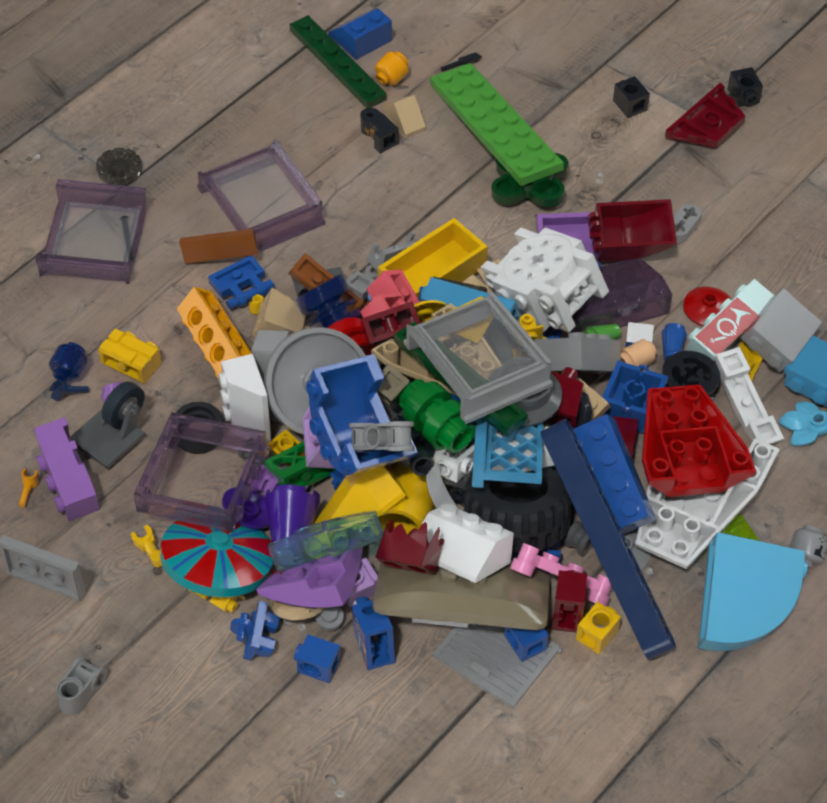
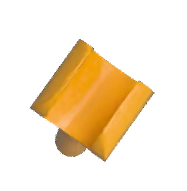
[18,468,39,507]

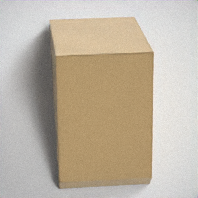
[383,95,426,138]

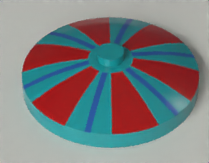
[160,512,274,597]

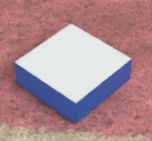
[625,322,654,347]

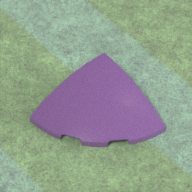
[256,536,363,607]

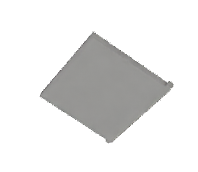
[432,624,563,709]

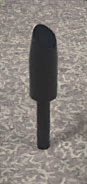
[440,52,482,71]

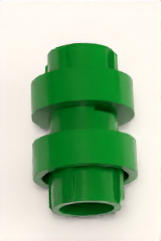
[399,379,475,453]

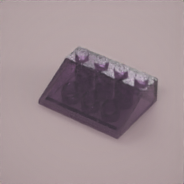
[571,258,673,333]

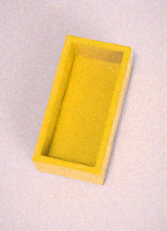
[378,218,488,298]

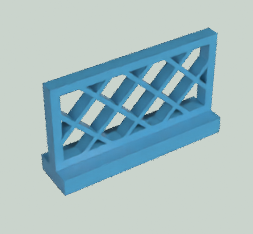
[472,417,543,488]

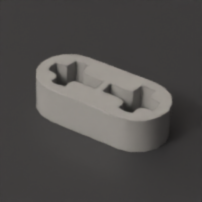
[674,204,701,244]

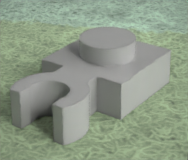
[343,265,378,300]

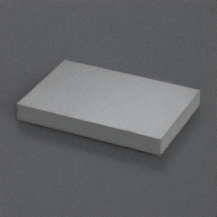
[0,535,86,601]

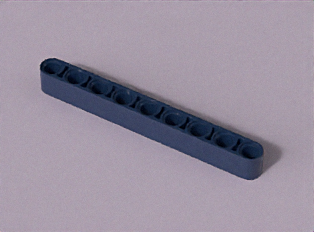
[540,418,676,660]

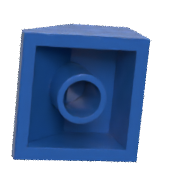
[328,8,392,60]

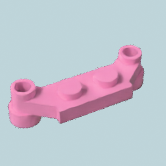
[510,543,612,606]

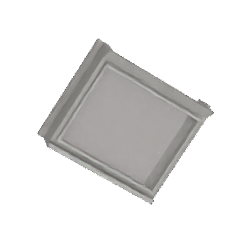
[404,292,553,424]

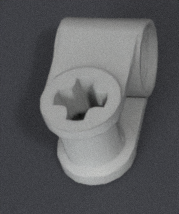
[56,656,108,715]

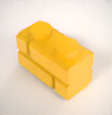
[98,329,161,384]

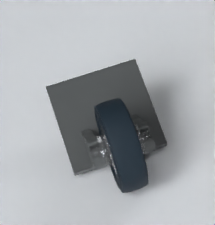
[70,381,145,469]

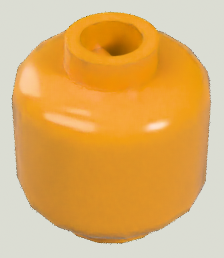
[375,51,409,86]

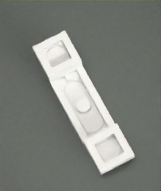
[715,347,784,445]

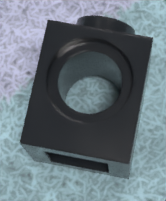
[727,67,763,107]
[613,76,650,118]

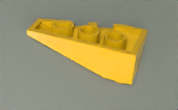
[307,465,406,554]

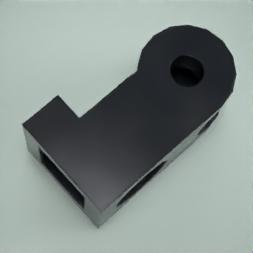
[360,108,399,154]

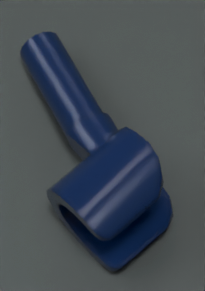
[49,379,89,401]

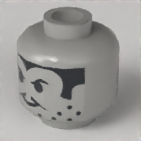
[789,525,827,569]

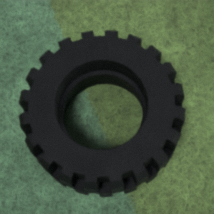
[464,466,571,554]

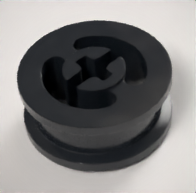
[662,351,720,401]

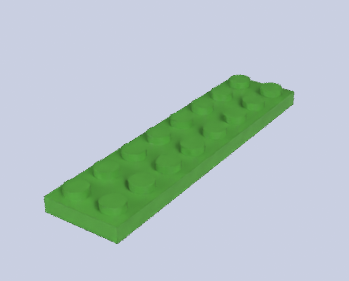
[430,63,564,186]

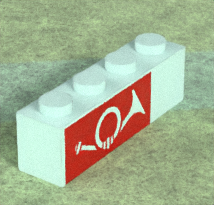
[685,279,774,363]

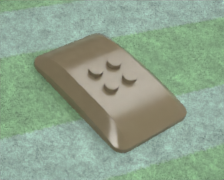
[372,557,550,630]

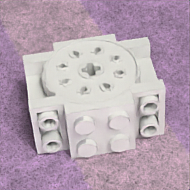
[481,227,609,332]

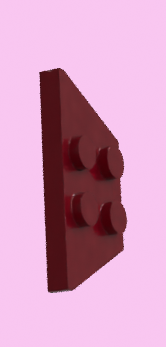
[665,83,745,148]

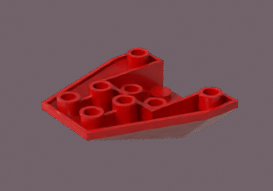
[642,385,756,497]

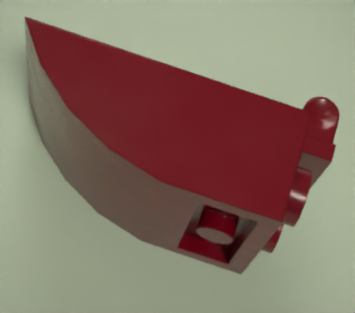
[587,199,677,262]

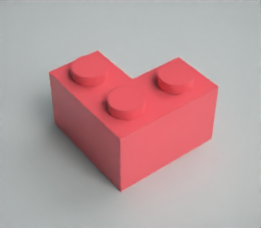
[360,270,420,318]

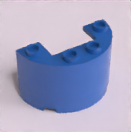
[306,354,418,475]

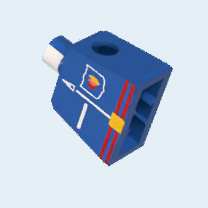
[352,597,395,670]

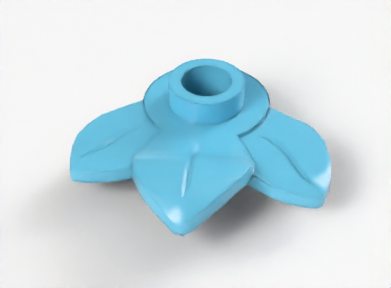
[778,402,827,446]

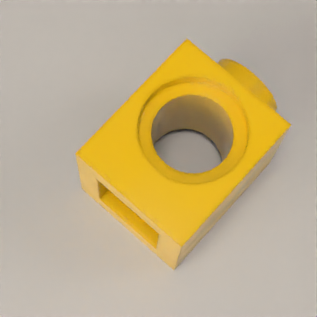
[576,601,621,655]

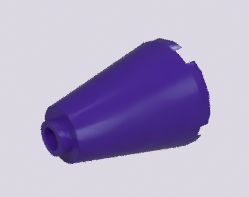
[265,485,321,566]

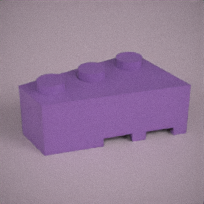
[34,417,99,521]

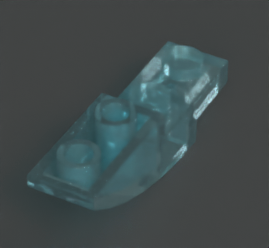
[268,511,384,573]

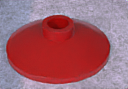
[683,286,732,327]

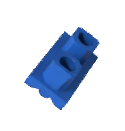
[230,601,280,661]

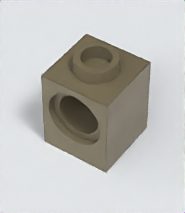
[377,364,410,409]

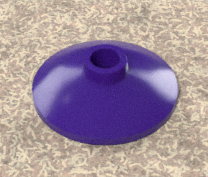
[222,487,269,529]

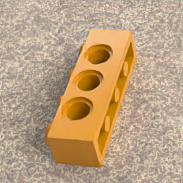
[177,287,252,378]

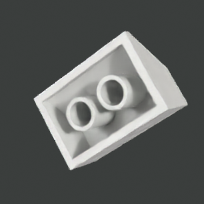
[218,354,271,445]
[422,504,514,583]

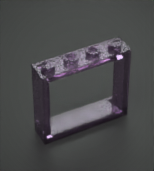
[134,412,270,532]

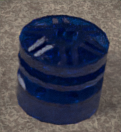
[294,274,361,328]

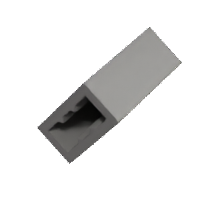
[741,288,822,372]

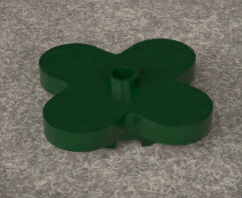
[491,153,569,207]

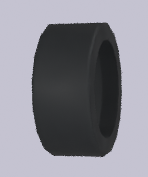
[172,402,224,454]

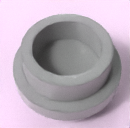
[315,606,344,632]

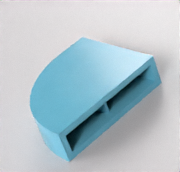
[698,532,808,651]

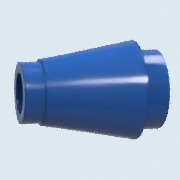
[661,323,687,361]

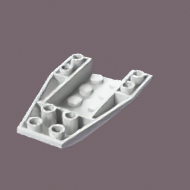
[635,438,780,569]

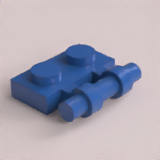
[208,255,274,310]

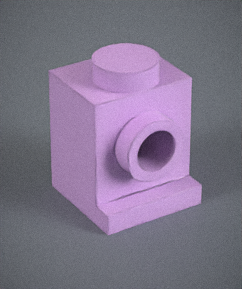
[346,558,378,607]

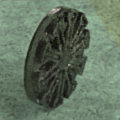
[96,147,142,185]

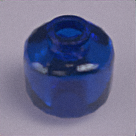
[48,342,88,382]

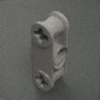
[349,421,414,452]

